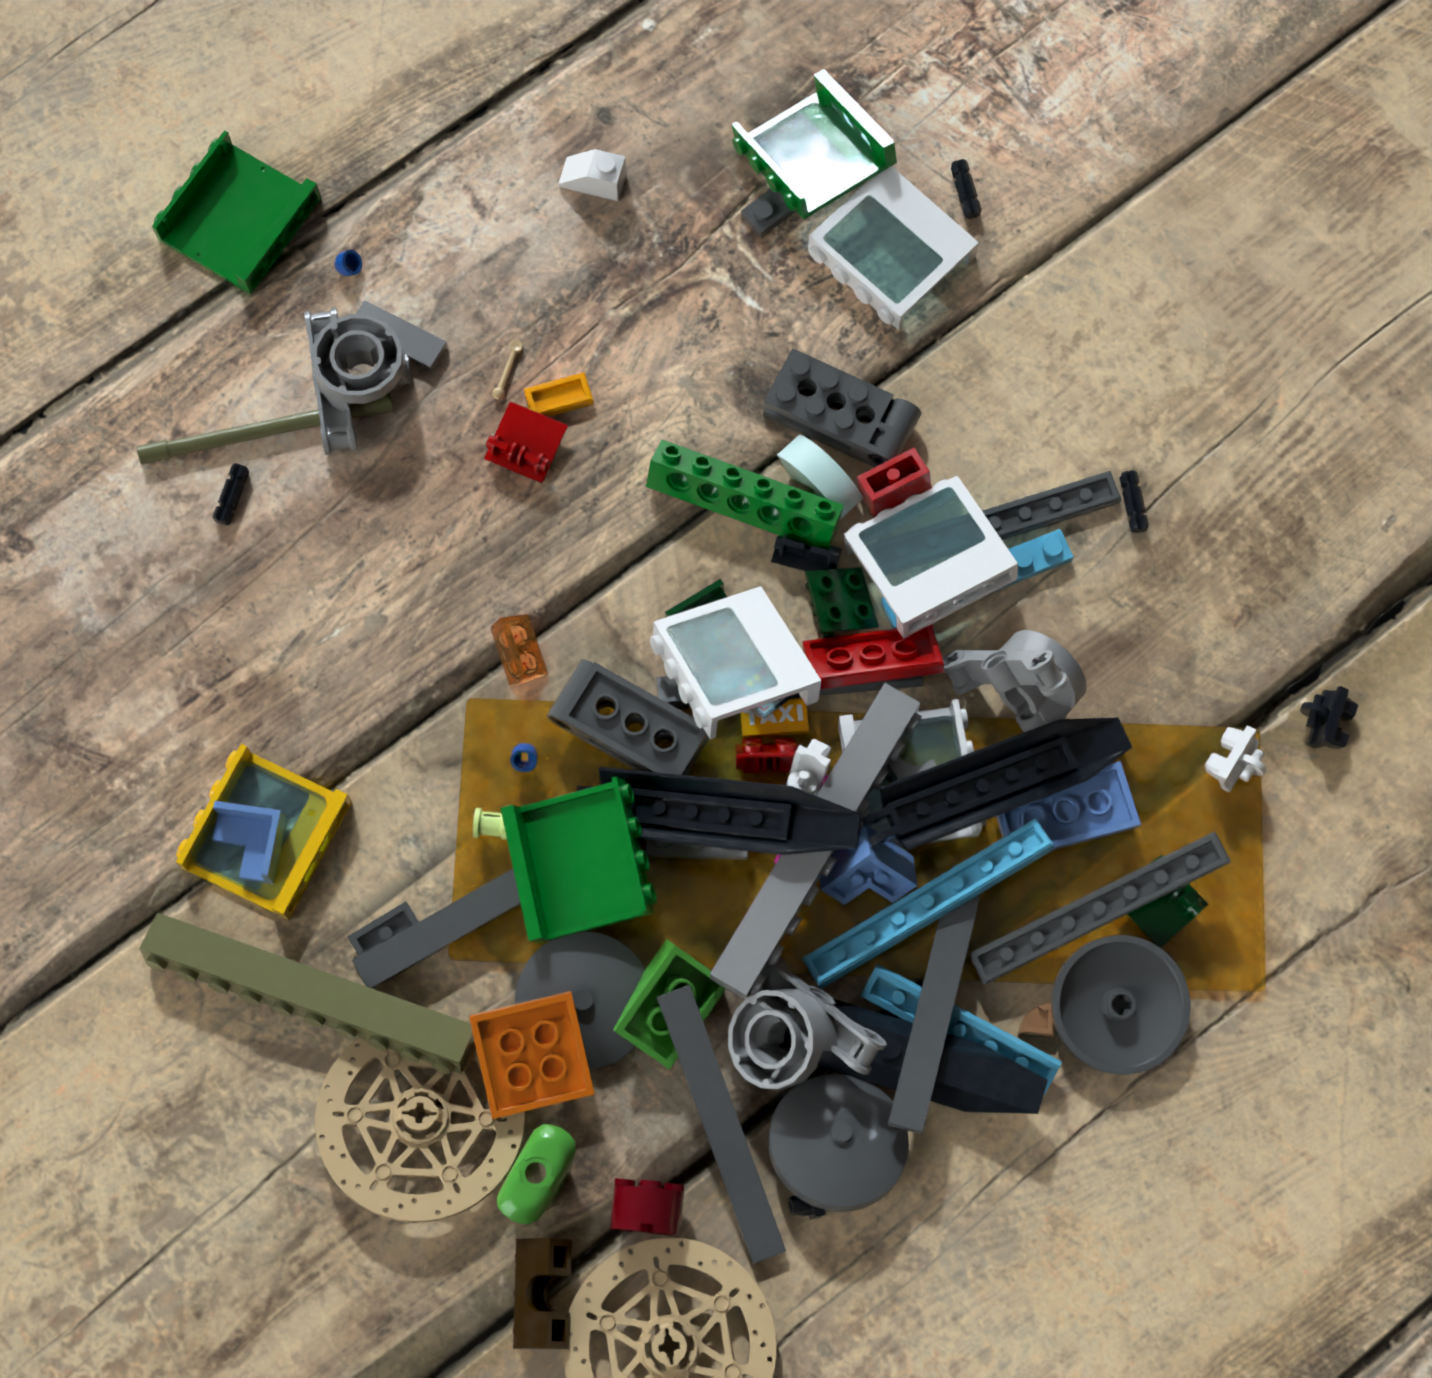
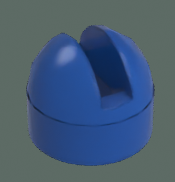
[334,250,362,276]
[510,743,538,772]

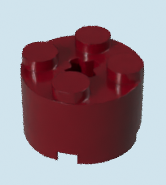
[610,1178,685,1236]

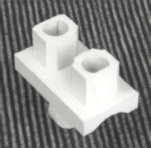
[1205,726,1267,792]
[786,739,831,796]

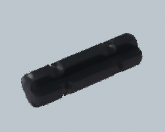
[951,159,982,219]
[212,463,249,526]
[1119,470,1149,533]

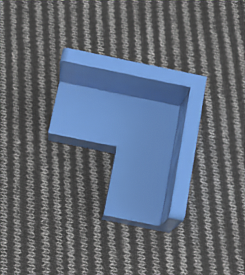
[212,801,287,885]
[820,826,917,905]

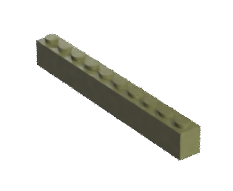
[139,912,475,1074]

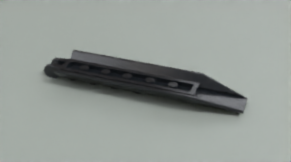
[861,717,1133,850]
[576,767,862,855]
[779,999,1048,1114]

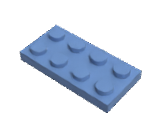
[996,761,1141,850]

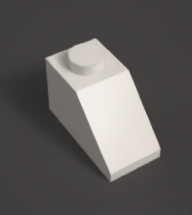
[558,149,627,201]

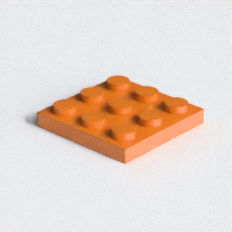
[469,991,595,1119]

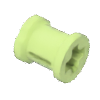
[473,807,507,840]

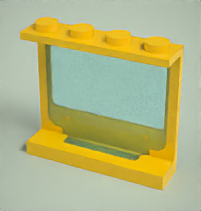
[176,744,352,920]

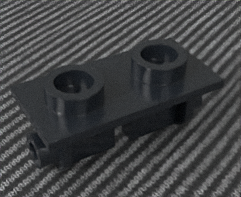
[771,534,842,572]

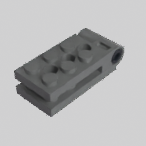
[763,348,922,468]
[546,659,709,776]

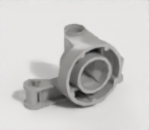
[304,307,412,455]
[943,630,1087,733]
[728,956,887,1090]

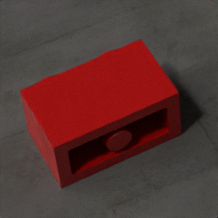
[857,448,932,518]

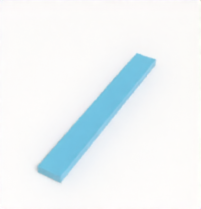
[802,818,1055,989]

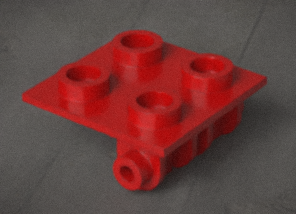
[484,401,568,483]
[735,737,802,773]

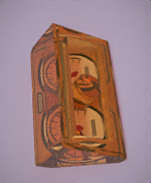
[491,614,548,686]

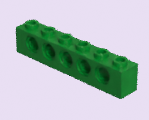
[646,439,844,550]

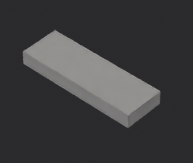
[356,300,447,372]

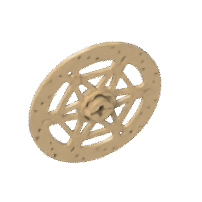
[315,1038,525,1223]
[562,1237,777,1378]

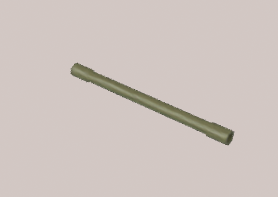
[137,393,394,465]

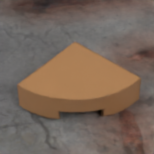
[1018,1002,1054,1038]

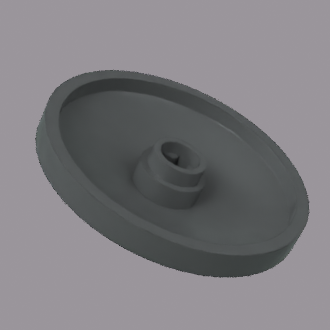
[515,932,645,1070]
[1051,935,1191,1075]
[768,1074,909,1212]

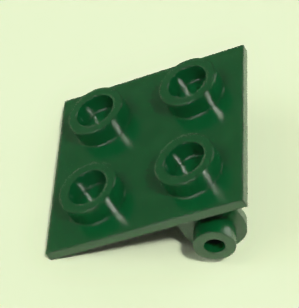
[805,567,879,638]
[1127,854,1209,948]

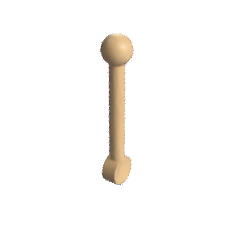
[492,340,523,400]

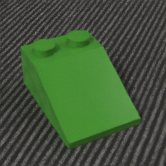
[613,939,726,1070]

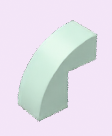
[777,434,864,519]

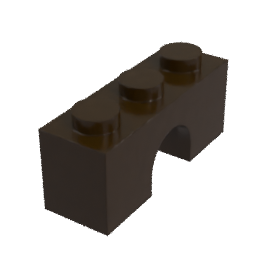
[513,1238,572,1350]

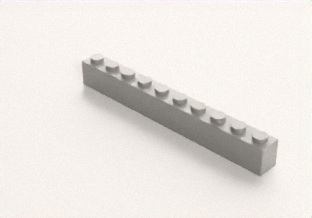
[710,683,922,1000]

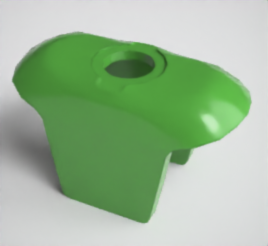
[497,1124,576,1224]

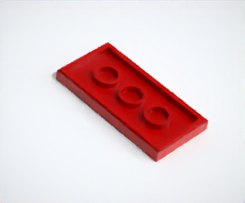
[802,624,944,689]

